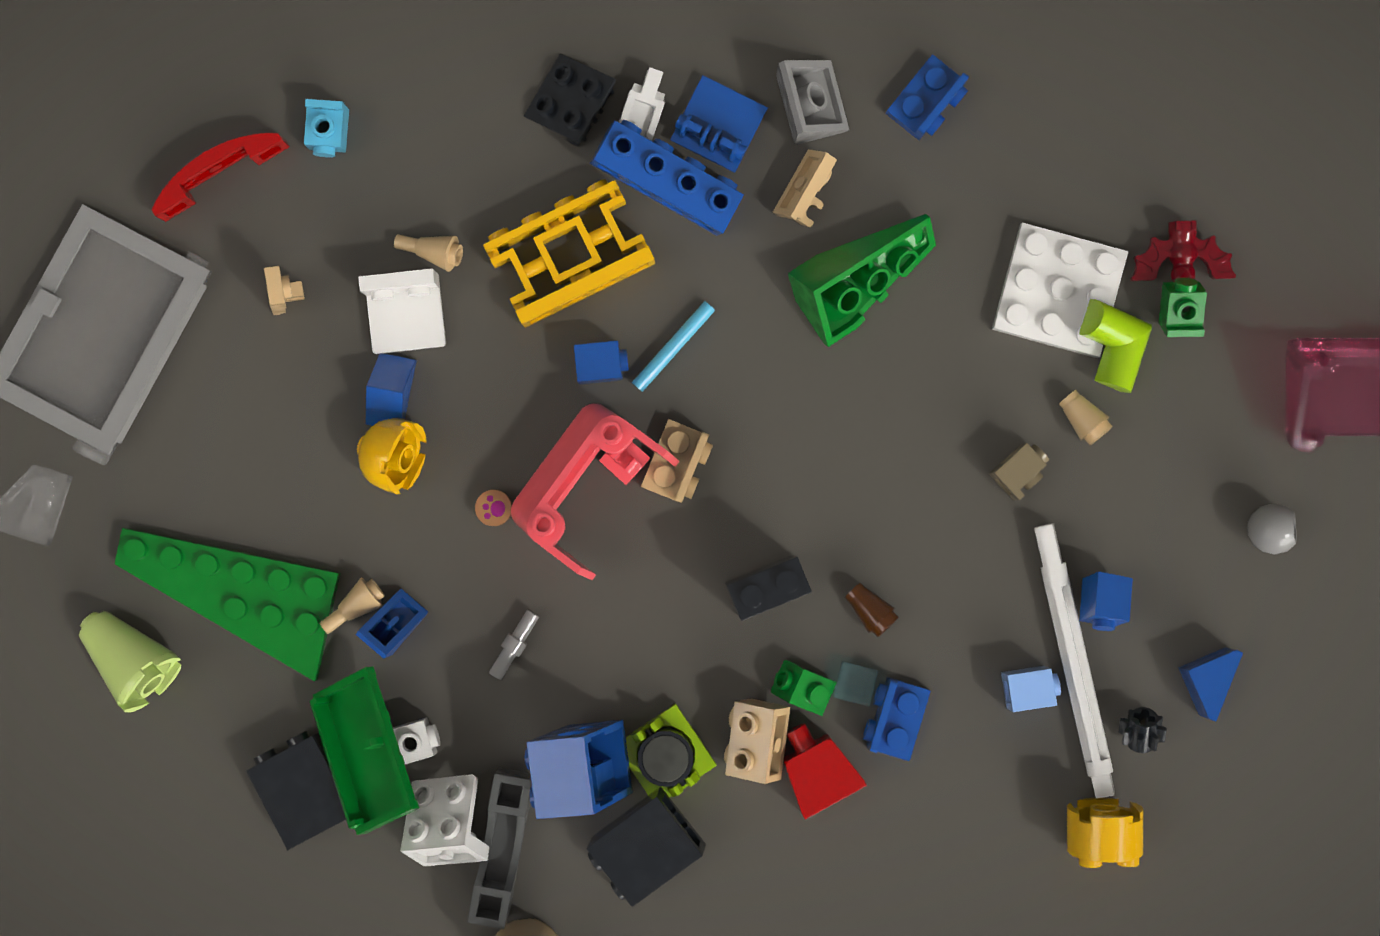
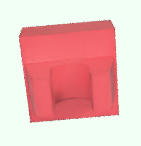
[599,442,651,485]

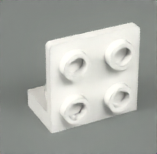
[358,268,446,354]
[400,774,489,866]

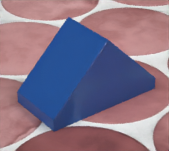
[365,354,417,426]
[355,589,428,659]
[1178,647,1243,722]

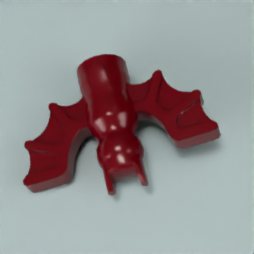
[1130,220,1236,282]

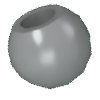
[1247,503,1297,555]

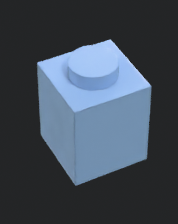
[1001,666,1061,712]

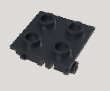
[524,54,616,147]

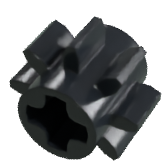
[1118,707,1167,753]

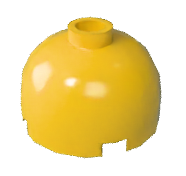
[357,418,427,494]

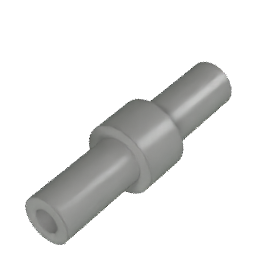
[489,610,539,680]

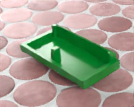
[309,667,420,835]

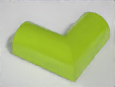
[1079,299,1152,393]

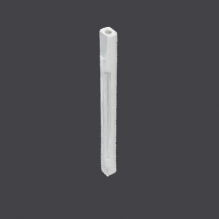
[1034,523,1115,799]

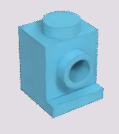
[304,99,349,157]

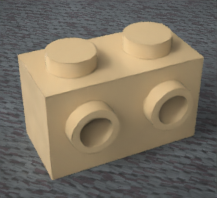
[724,699,790,784]

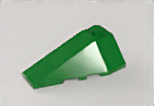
[788,214,936,347]

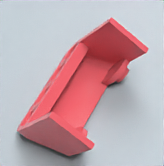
[511,404,679,580]

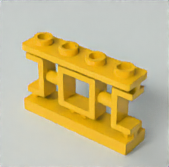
[483,179,655,328]

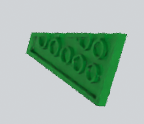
[114,528,340,682]

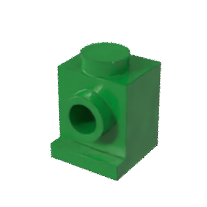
[1158,278,1207,337]

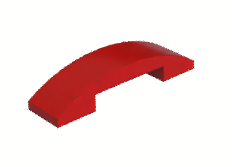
[151,133,290,222]

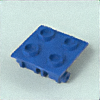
[670,75,768,173]

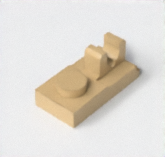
[773,149,837,227]
[264,266,304,315]

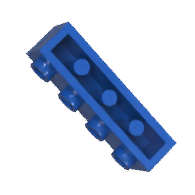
[589,120,744,236]

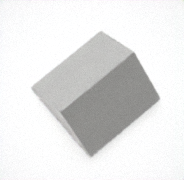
[776,60,849,145]

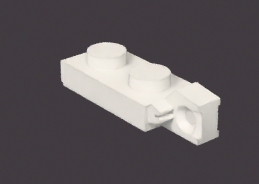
[619,67,665,141]

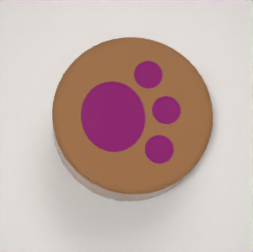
[475,490,512,526]

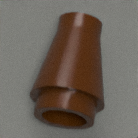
[845,583,899,637]

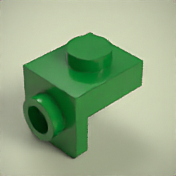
[771,660,837,716]

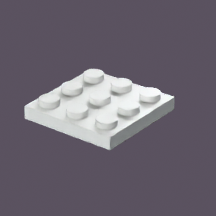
[992,223,1128,358]

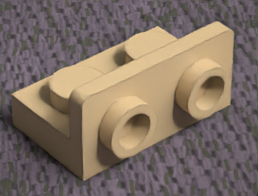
[641,419,713,503]

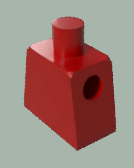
[784,723,867,820]

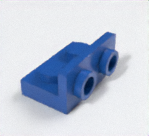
[885,54,969,140]
[863,677,931,761]

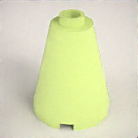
[79,611,181,712]

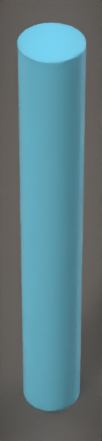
[631,301,715,392]

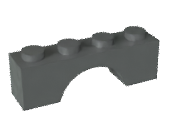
[467,767,532,929]

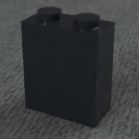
[725,555,812,621]
[246,731,346,851]
[586,787,706,907]

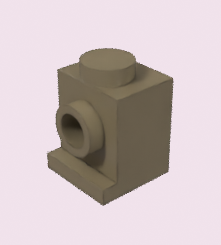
[989,443,1049,501]

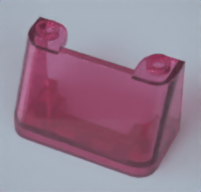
[1285,338,1380,452]

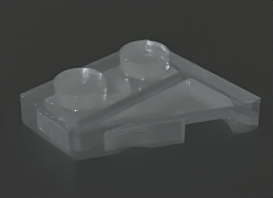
[0,464,73,546]

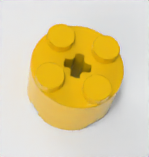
[1067,798,1143,868]

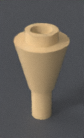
[394,234,463,272]
[319,577,385,634]

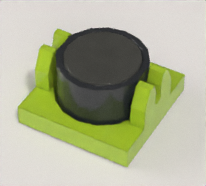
[626,703,717,797]

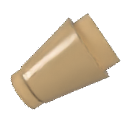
[1059,390,1113,445]

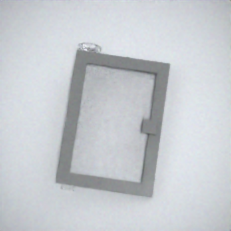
[0,204,212,466]

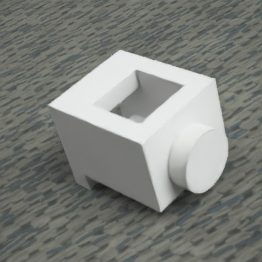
[393,717,440,764]

